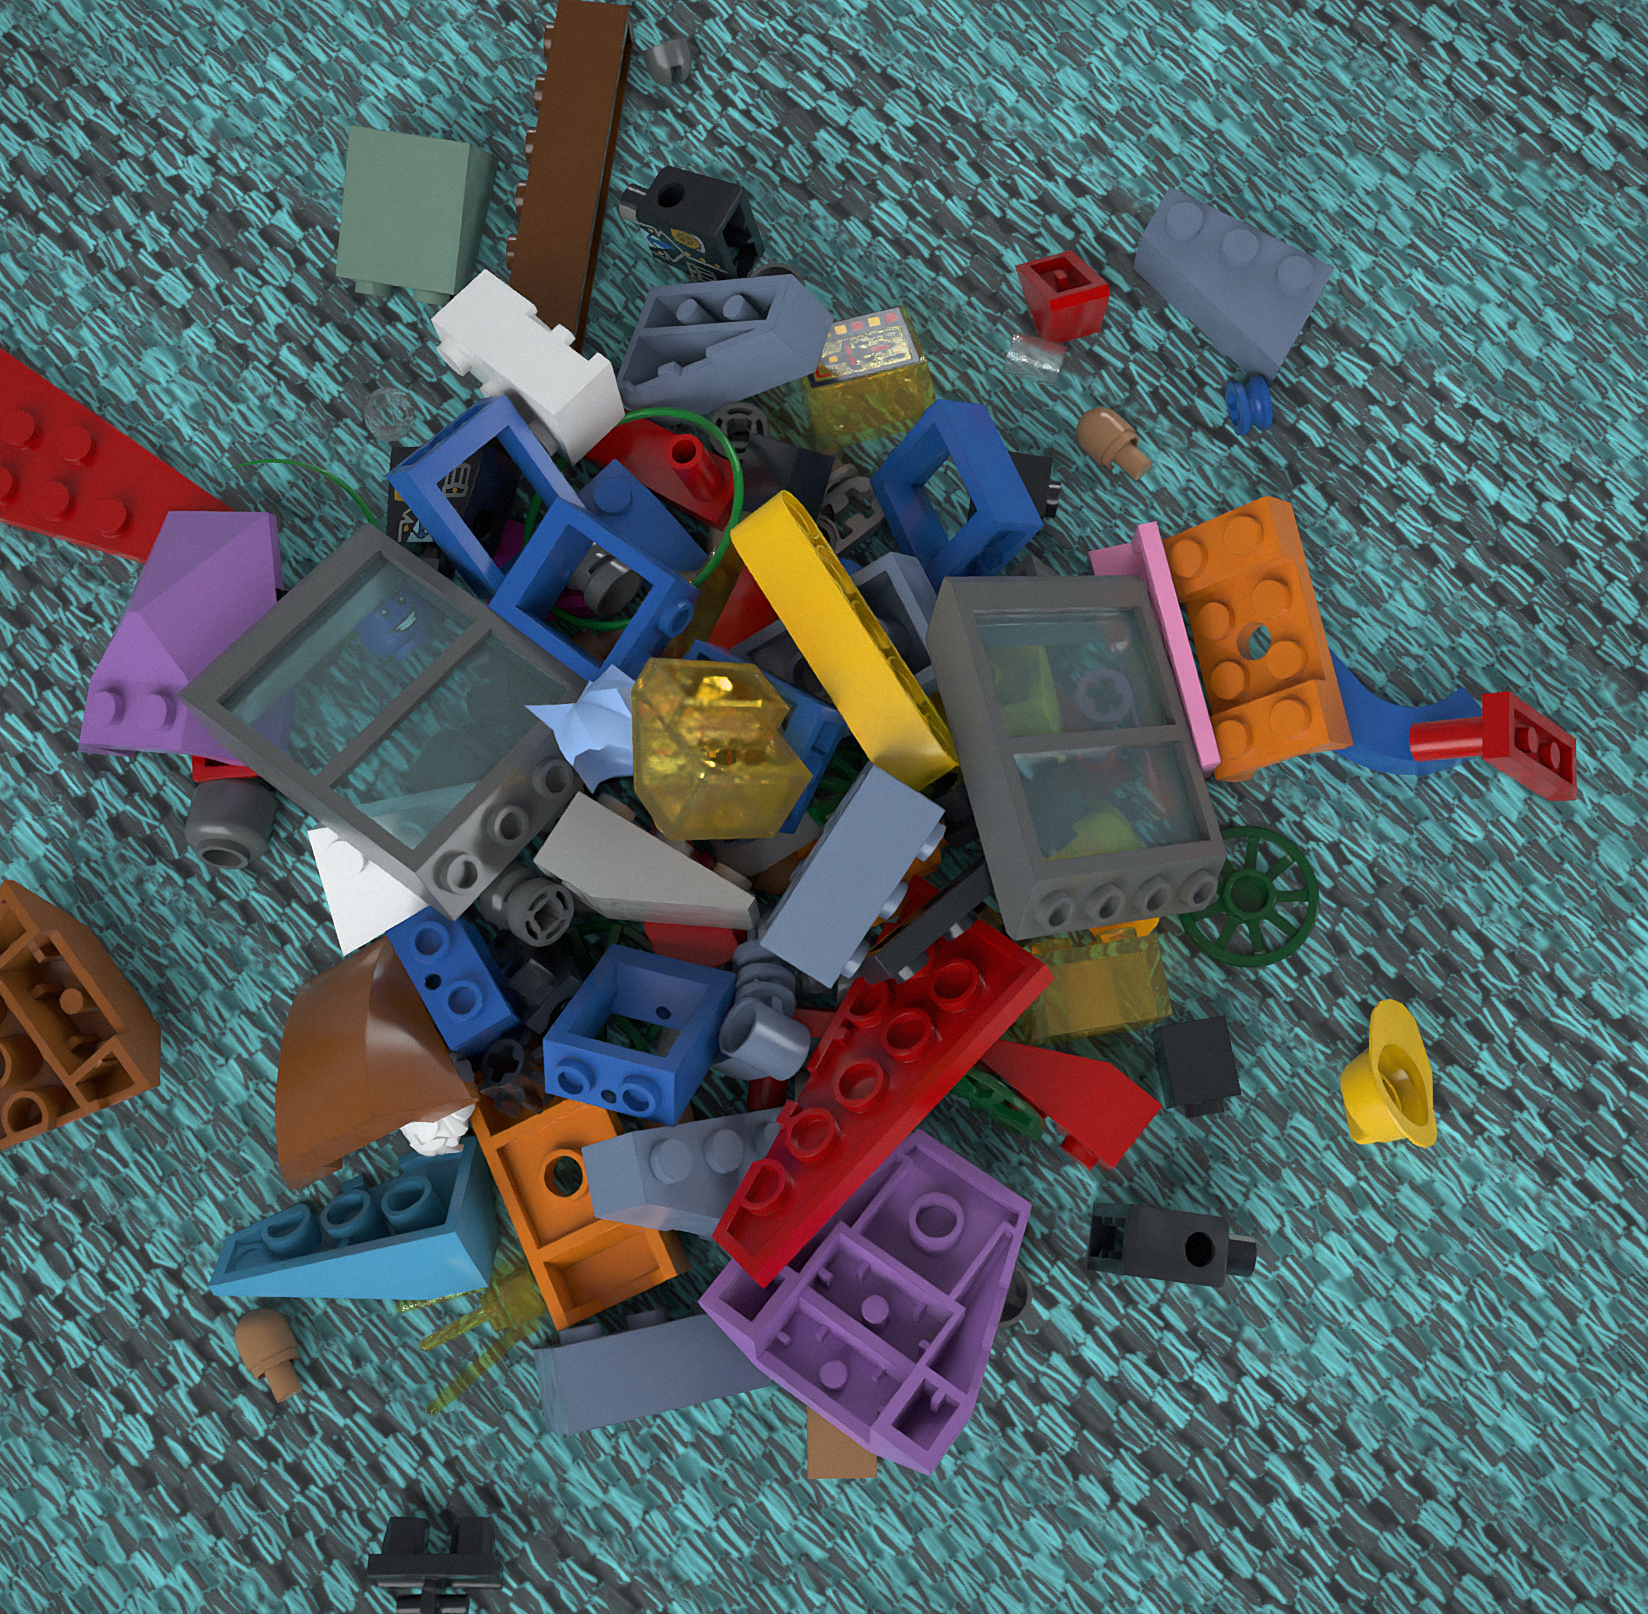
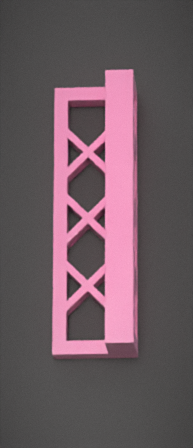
[1087,521,1221,791]

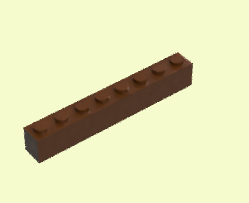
[486,0,634,464]

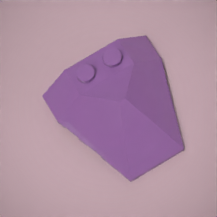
[78,511,296,766]
[699,1129,1032,1476]

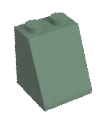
[336,125,500,306]

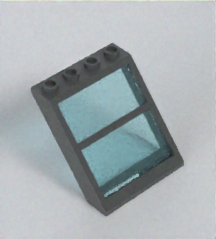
[176,523,588,921]
[925,575,1227,941]

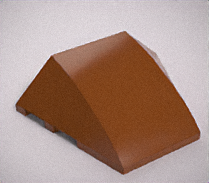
[0,880,161,1152]
[275,935,481,1189]

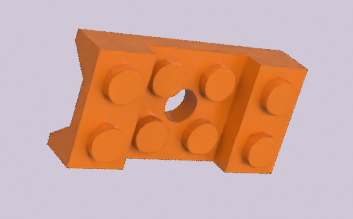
[1162,495,1354,782]
[469,1071,692,1331]

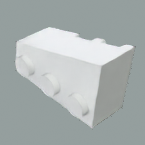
[431,269,625,466]
[307,782,479,956]

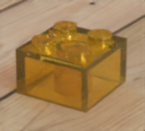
[1020,927,1173,1047]

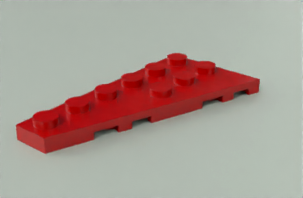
[0,348,235,564]
[711,873,1055,1289]

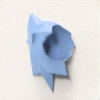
[524,664,738,794]

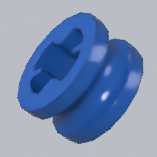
[1225,375,1273,436]

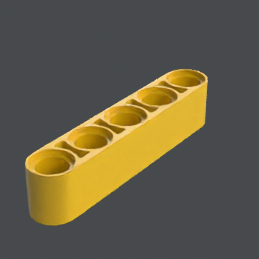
[730,490,959,792]

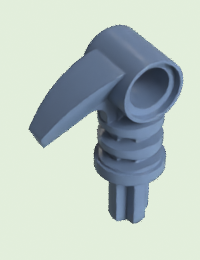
[710,902,811,1081]

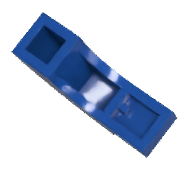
[1328,646,1482,775]

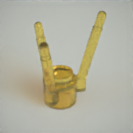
[396,1264,548,1416]

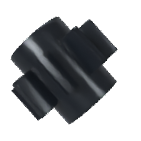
[478,1029,556,1118]

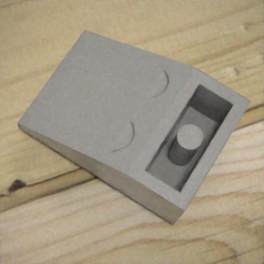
[533,791,761,930]

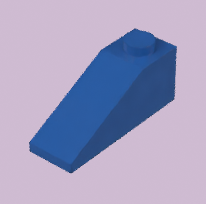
[576,459,734,642]

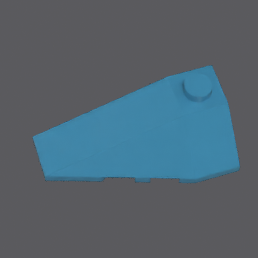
[208,1135,500,1300]

